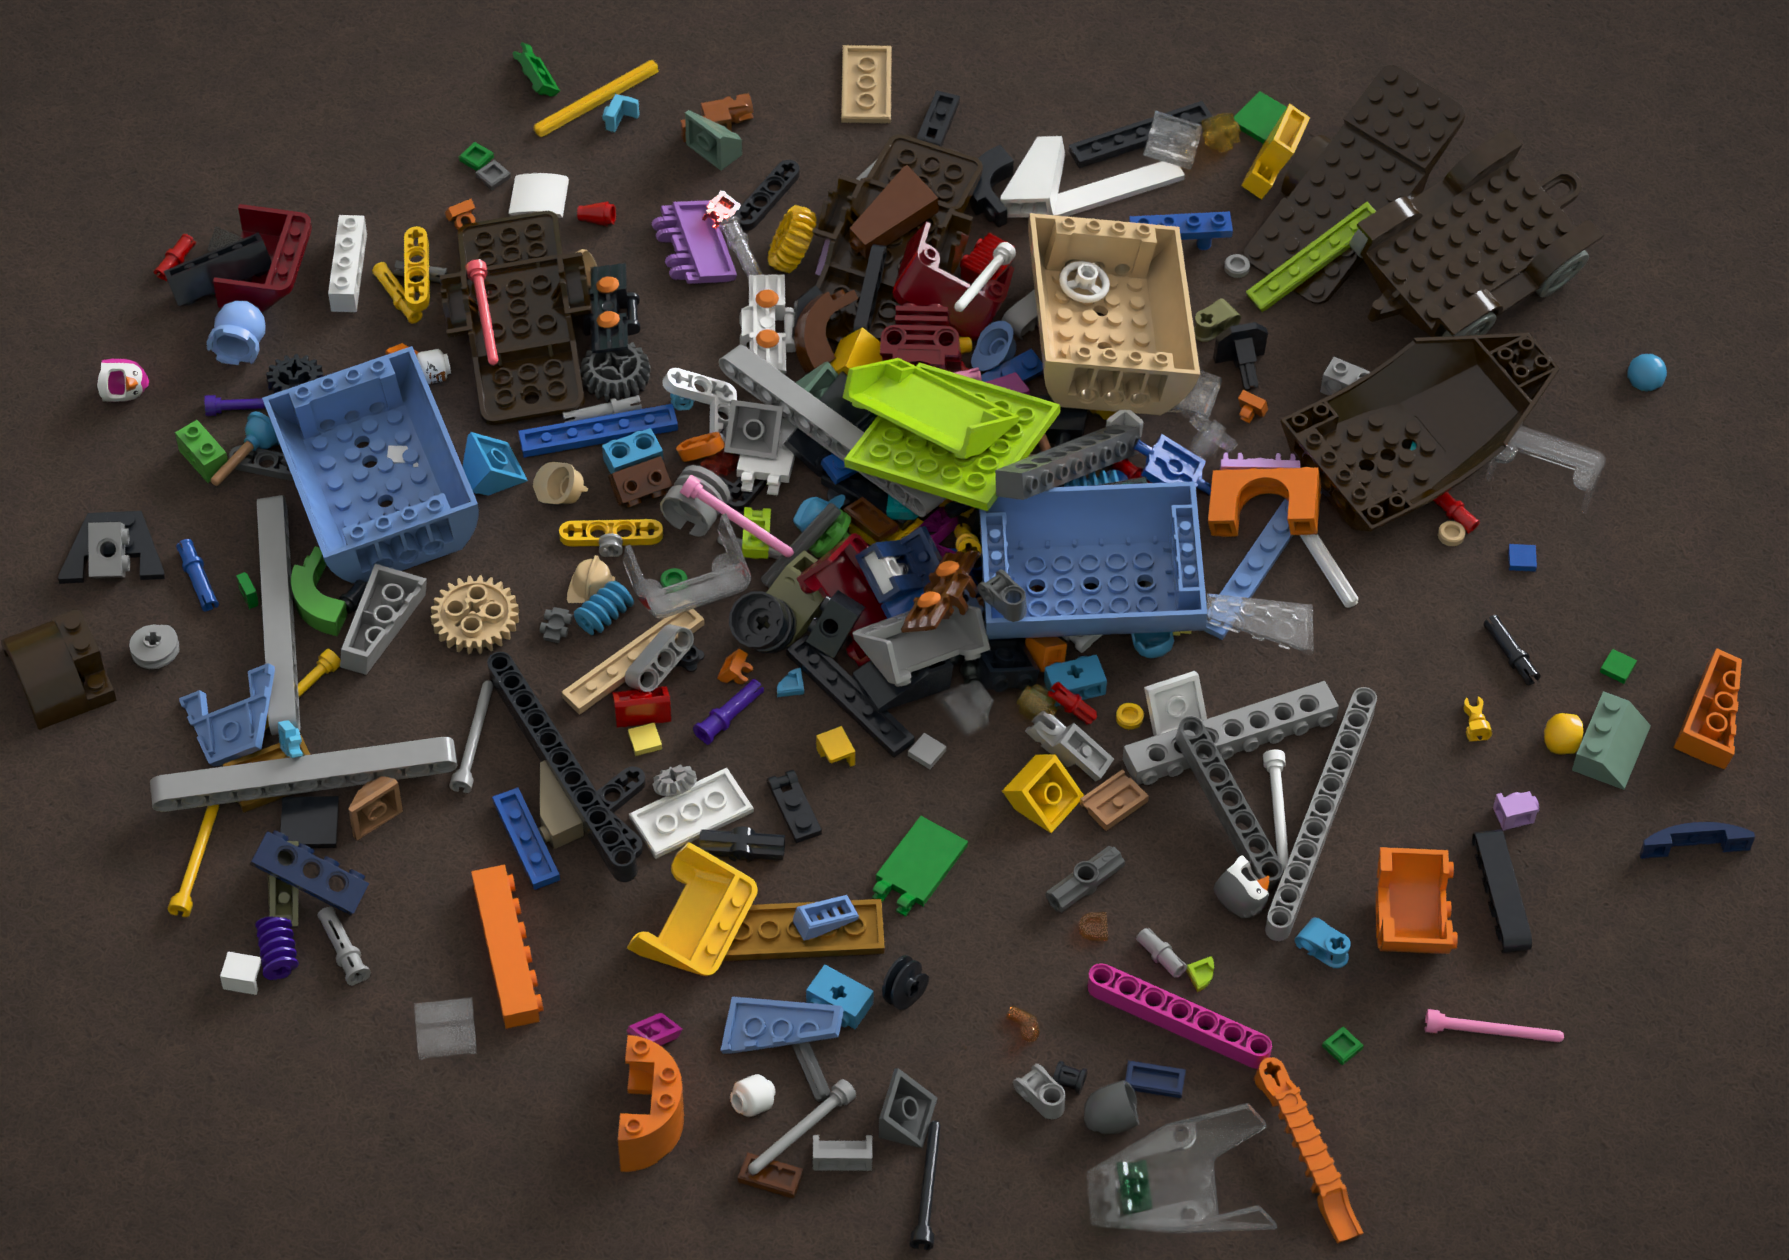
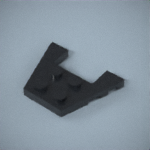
[58,511,165,584]

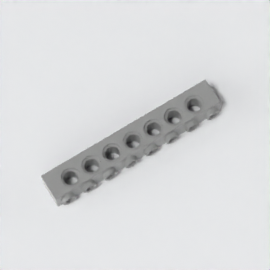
[1122,681,1339,785]

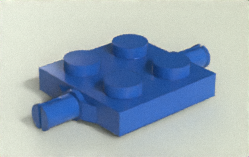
[1133,434,1211,496]

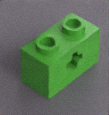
[175,420,228,483]

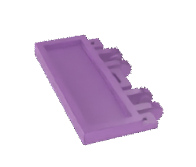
[652,201,737,284]

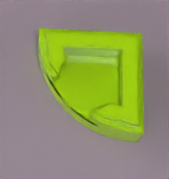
[1186,956,1214,992]

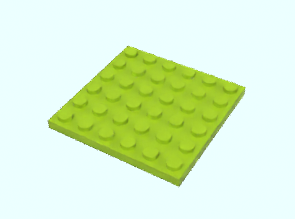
[844,363,1060,511]

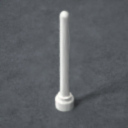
[954,242,1016,312]
[1263,750,1289,872]

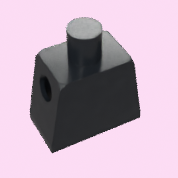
[1040,395,1089,447]

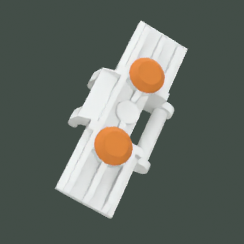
[739,274,796,373]

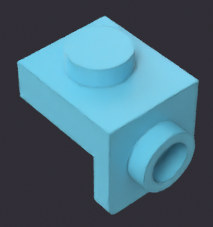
[602,94,639,132]

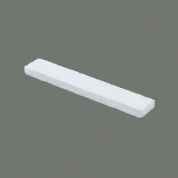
[1054,158,1185,217]

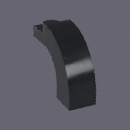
[969,145,1014,228]

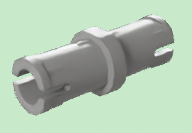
[1136,928,1187,978]

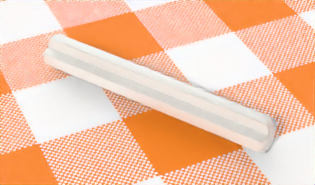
[1300,534,1358,608]

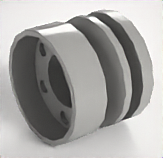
[660,465,730,537]

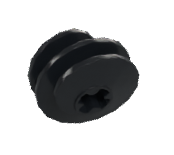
[882,955,929,1010]

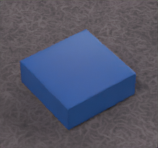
[1508,544,1537,572]

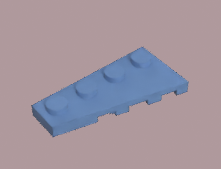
[720,997,844,1054]

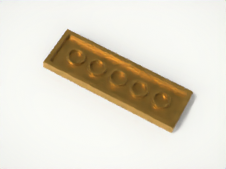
[723,899,885,961]

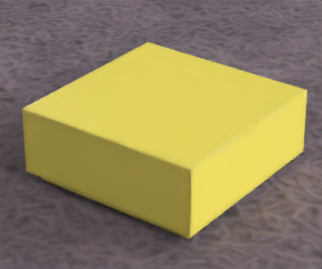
[628,723,662,756]

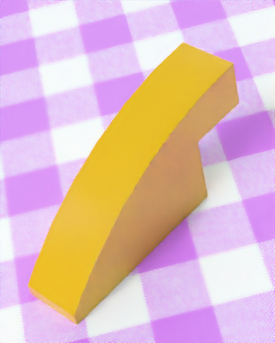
[1241,104,1310,200]

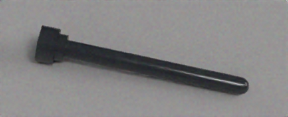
[910,1120,941,1250]

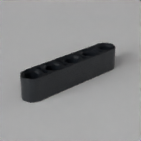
[1472,829,1532,953]

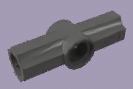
[1046,846,1125,913]

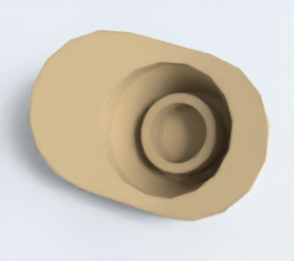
[533,462,588,504]
[567,555,615,603]

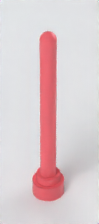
[466,260,498,365]

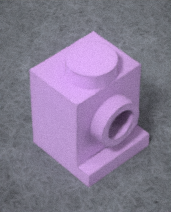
[1493,791,1539,830]

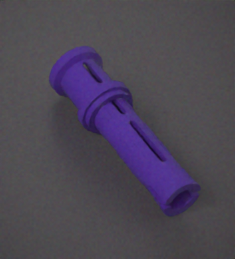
[693,679,764,745]

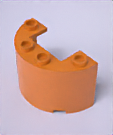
[1375,847,1457,954]
[618,1035,684,1172]

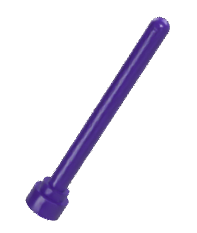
[205,395,266,416]

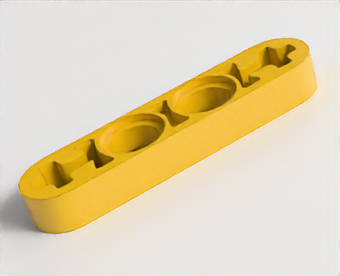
[404,227,430,312]
[559,519,663,546]

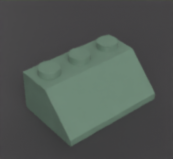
[1572,691,1651,790]

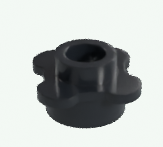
[675,645,704,672]

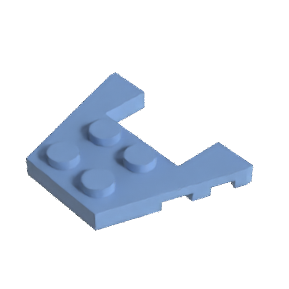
[179,663,275,766]

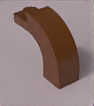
[794,289,858,373]

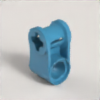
[1295,917,1350,968]

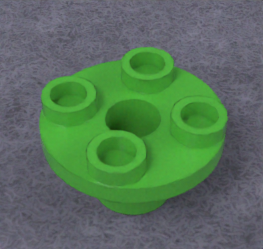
[809,509,851,558]

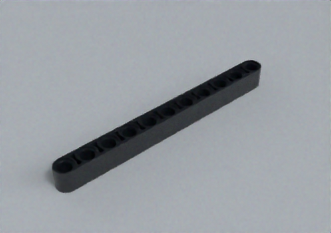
[487,652,638,882]

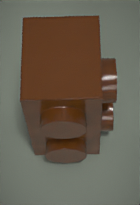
[608,456,672,508]

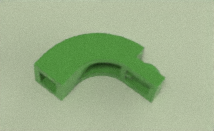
[291,546,347,636]

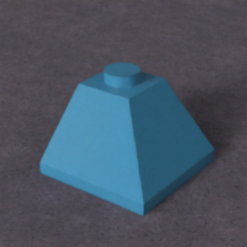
[462,432,528,496]

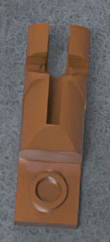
[681,93,754,142]

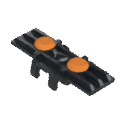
[583,263,640,354]

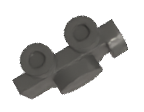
[540,607,573,643]

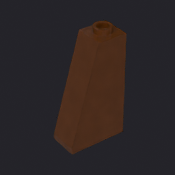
[849,165,939,259]

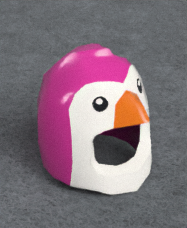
[97,359,149,402]

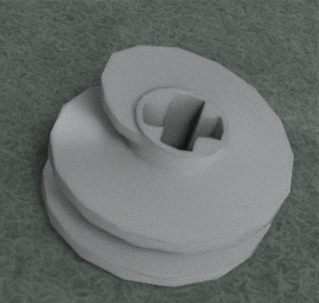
[129,624,179,669]

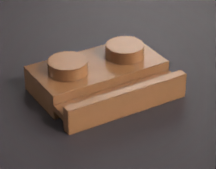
[1080,770,1149,831]

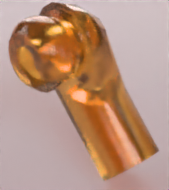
[1007,1005,1040,1042]

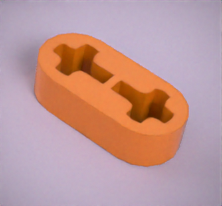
[676,432,725,462]

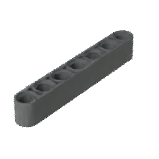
[1176,716,1283,890]

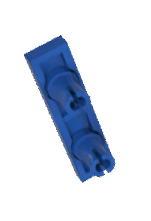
[1129,211,1233,250]

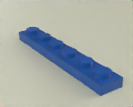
[518,404,678,457]

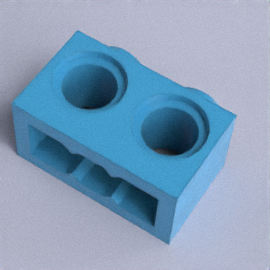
[602,428,664,474]

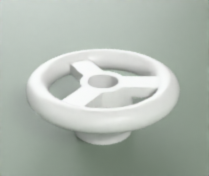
[1059,261,1110,303]

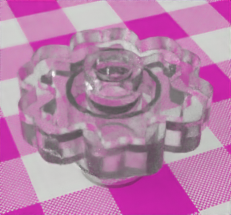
[1189,413,1238,460]

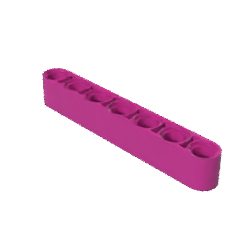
[1087,963,1272,1069]

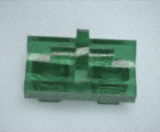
[1116,1160,1153,1216]

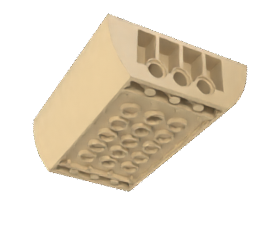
[1028,213,1200,415]

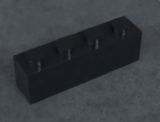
[163,232,272,306]

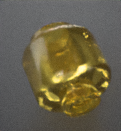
[1017,684,1059,721]

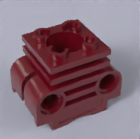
[880,303,962,373]

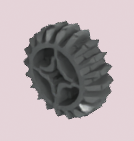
[580,342,651,403]

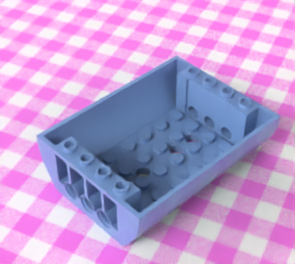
[262,346,479,584]

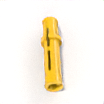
[372,262,423,324]

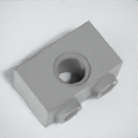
[88,522,130,578]

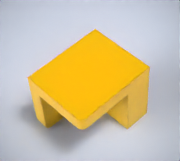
[816,726,855,767]

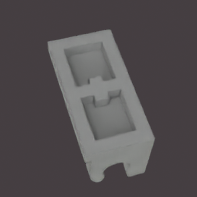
[813,1135,872,1171]

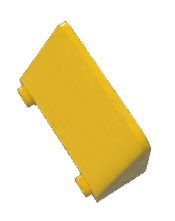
[627,842,757,976]

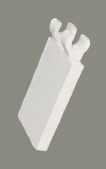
[737,418,796,495]

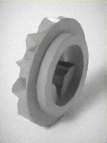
[652,765,697,796]

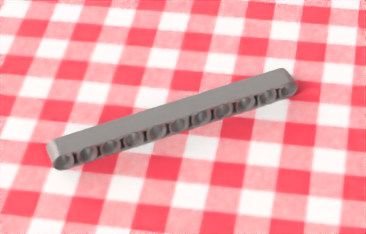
[719,345,944,517]
[257,495,300,735]
[1265,687,1377,941]
[150,737,458,812]

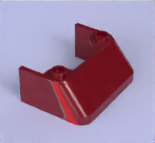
[893,221,1014,341]

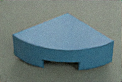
[777,668,804,697]

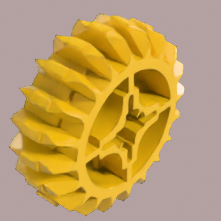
[767,205,817,273]

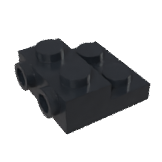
[975,638,1040,692]

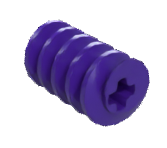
[255,916,299,980]

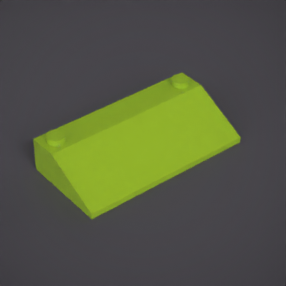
[843,358,1020,459]

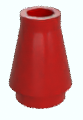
[577,201,616,227]

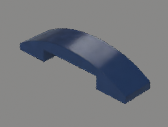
[1640,822,1755,859]

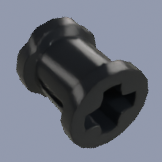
[1053,1061,1088,1094]

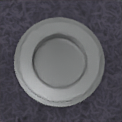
[1224,254,1250,278]

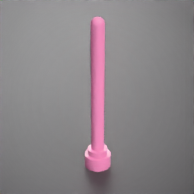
[680,475,794,557]
[1425,1009,1564,1042]

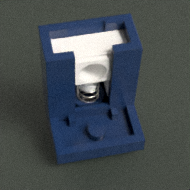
[855,526,942,603]

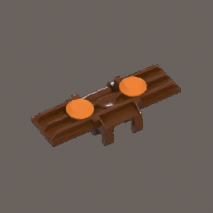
[901,550,980,633]

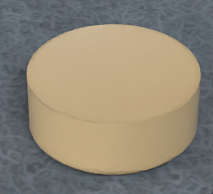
[1438,521,1465,546]

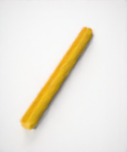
[534,60,658,137]

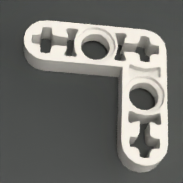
[662,368,737,449]

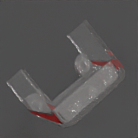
[623,513,751,618]

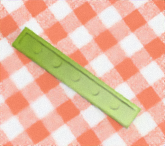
[1246,202,1376,312]

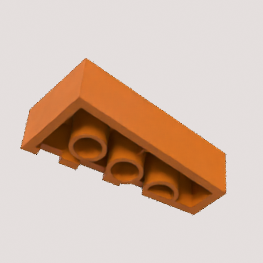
[1673,648,1742,769]

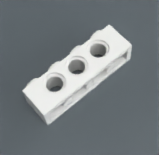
[328,215,367,312]

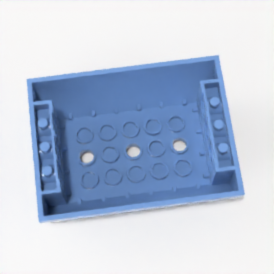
[979,481,1207,640]

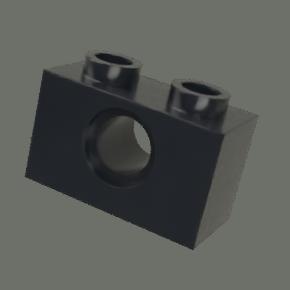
[806,590,865,659]

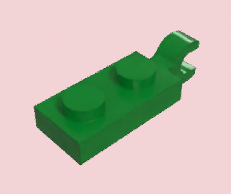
[513,42,560,97]

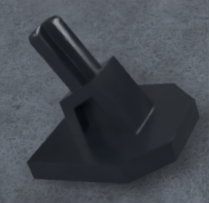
[1213,322,1268,390]

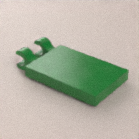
[872,816,968,917]

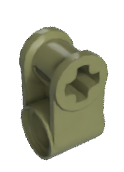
[1194,299,1241,342]

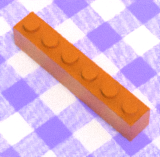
[471,865,544,1029]

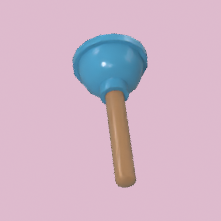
[211,411,280,486]

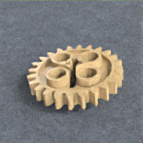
[431,575,519,654]

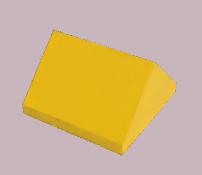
[830,327,882,375]

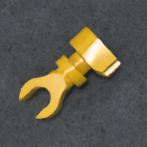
[1464,697,1492,741]

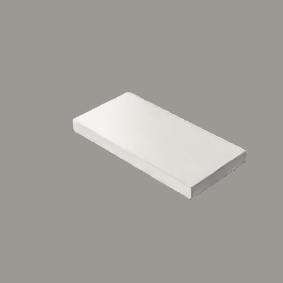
[629,768,754,859]

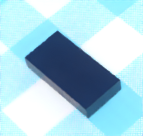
[1125,1060,1186,1098]

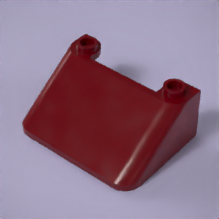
[796,533,887,666]

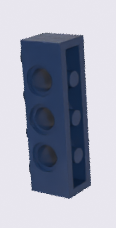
[250,830,369,916]

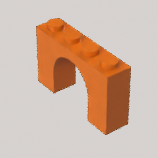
[1208,467,1321,537]

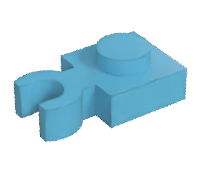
[278,720,303,758]

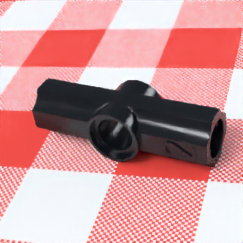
[699,826,785,863]

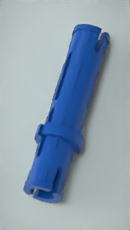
[176,539,219,612]

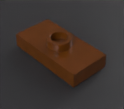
[843,497,898,542]
[738,1152,803,1199]

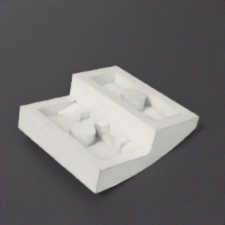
[509,173,569,218]

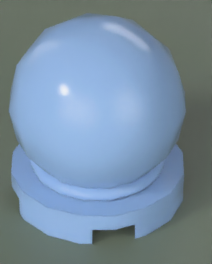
[207,301,265,365]

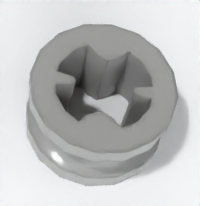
[599,533,623,557]

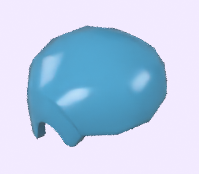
[1627,354,1667,391]
[1131,632,1174,658]

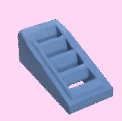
[793,895,859,941]

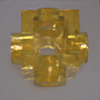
[1201,113,1240,152]

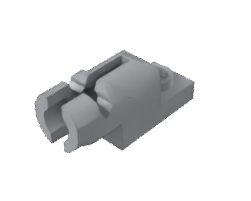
[1025,711,1114,781]

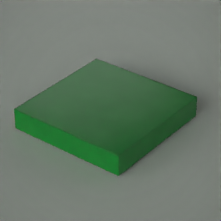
[1230,91,1287,144]

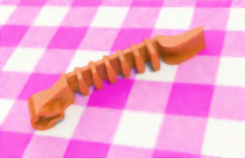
[1254,1057,1363,1244]

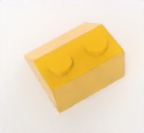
[1002,754,1084,833]

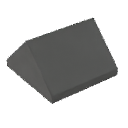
[879,1068,937,1148]

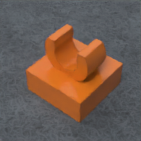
[445,199,475,229]
[1238,390,1268,423]
[717,648,753,684]

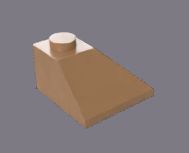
[348,776,403,841]

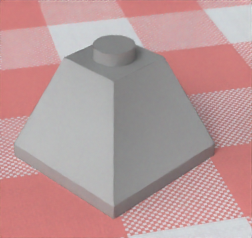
[724,400,784,459]

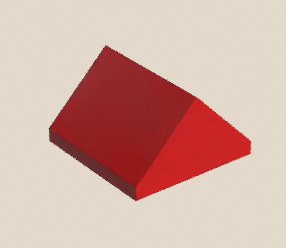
[612,686,671,728]

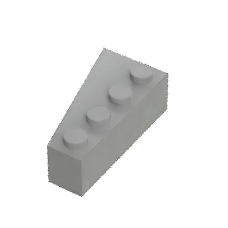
[340,564,427,675]

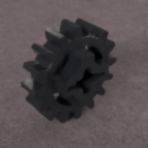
[266,354,324,394]

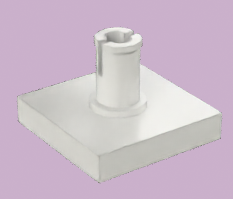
[1144,671,1207,736]

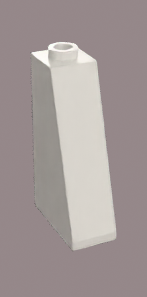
[1000,136,1065,218]

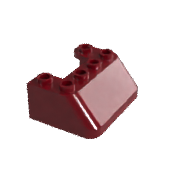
[213,204,312,312]

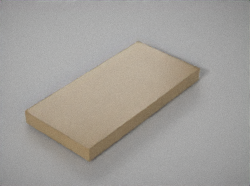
[841,45,891,123]

